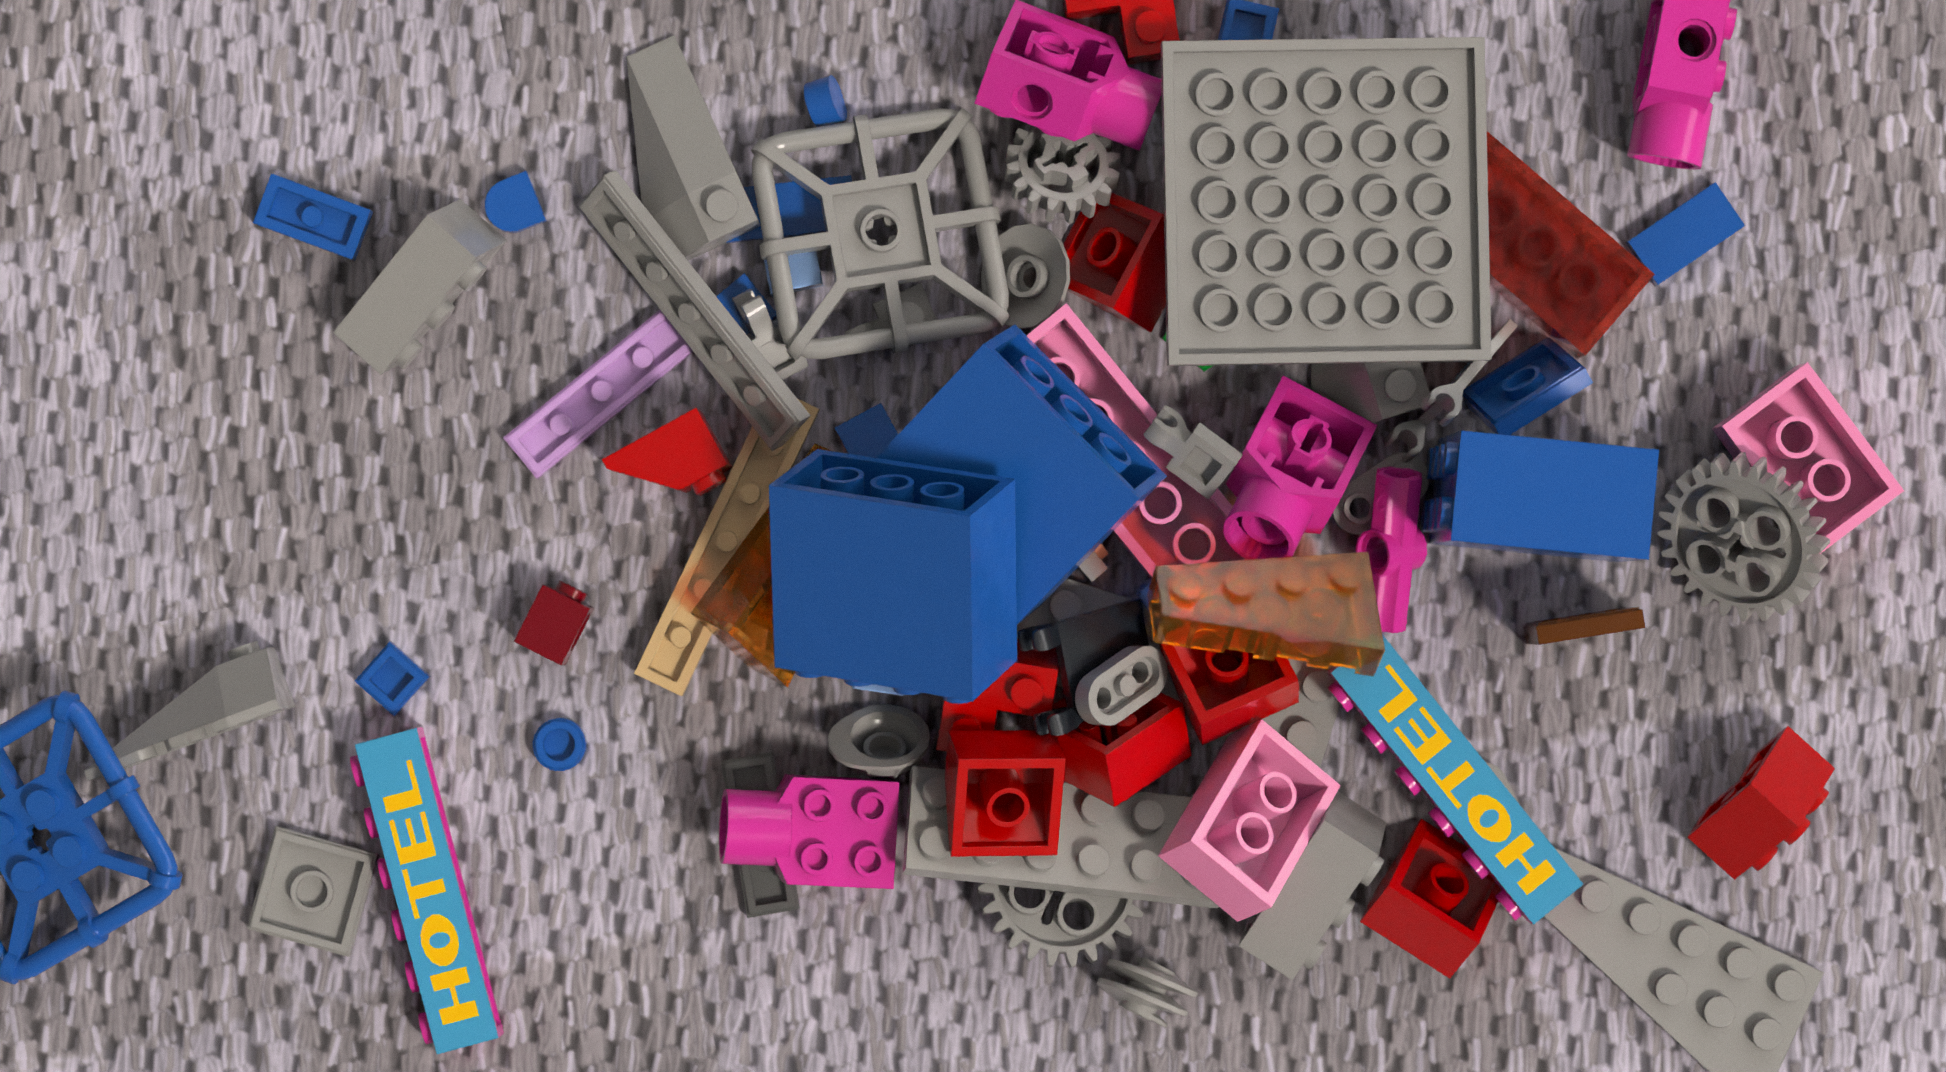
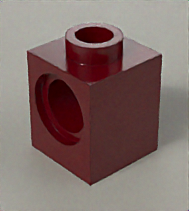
[514,580,594,666]

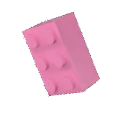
[1712,362,1904,554]
[1158,719,1341,922]

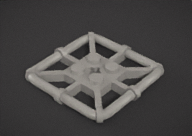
[751,108,1010,360]

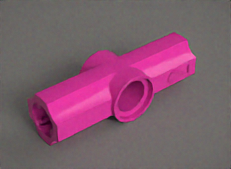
[1356,466,1427,633]

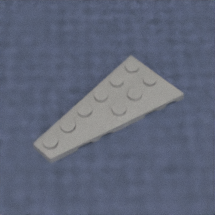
[1544,848,1824,1072]

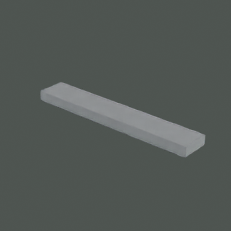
[579,170,811,451]

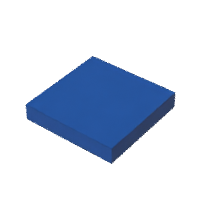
[1463,337,1593,435]

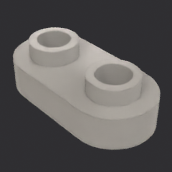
[1332,452,1430,535]
[1075,645,1168,726]

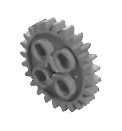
[1657,452,1830,621]
[976,883,1144,968]

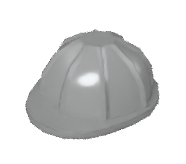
[828,704,930,781]

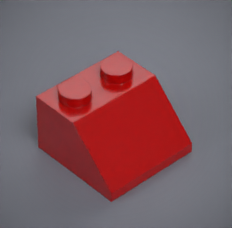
[1063,193,1166,333]
[601,408,732,496]
[1156,590,1299,745]
[945,730,1066,857]
[1360,819,1502,979]

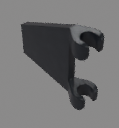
[1018,599,1149,736]

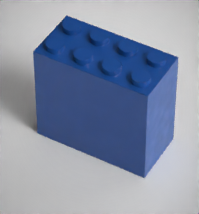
[876,324,1167,625]
[1421,430,1659,562]
[769,449,1017,704]

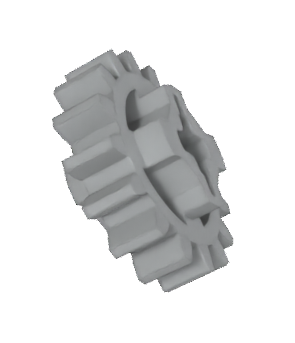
[1005,125,1121,224]

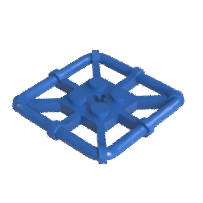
[0,690,183,984]

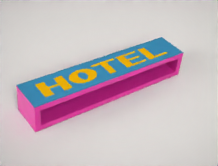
[1327,632,1583,925]
[350,727,504,1054]

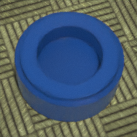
[533,718,587,771]

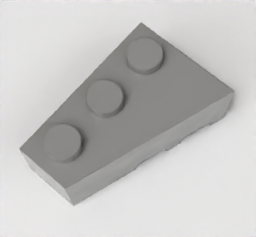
[333,199,508,375]
[1238,791,1387,980]

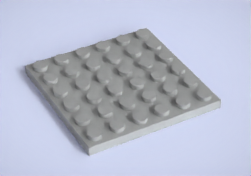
[1160,37,1492,366]

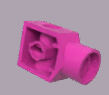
[974,0,1161,151]
[1627,0,1737,170]
[1223,376,1377,566]
[719,774,900,889]

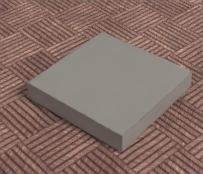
[247,826,379,957]

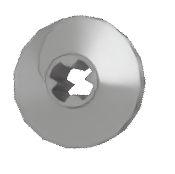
[1097,957,1198,1028]

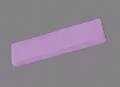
[503,310,693,479]

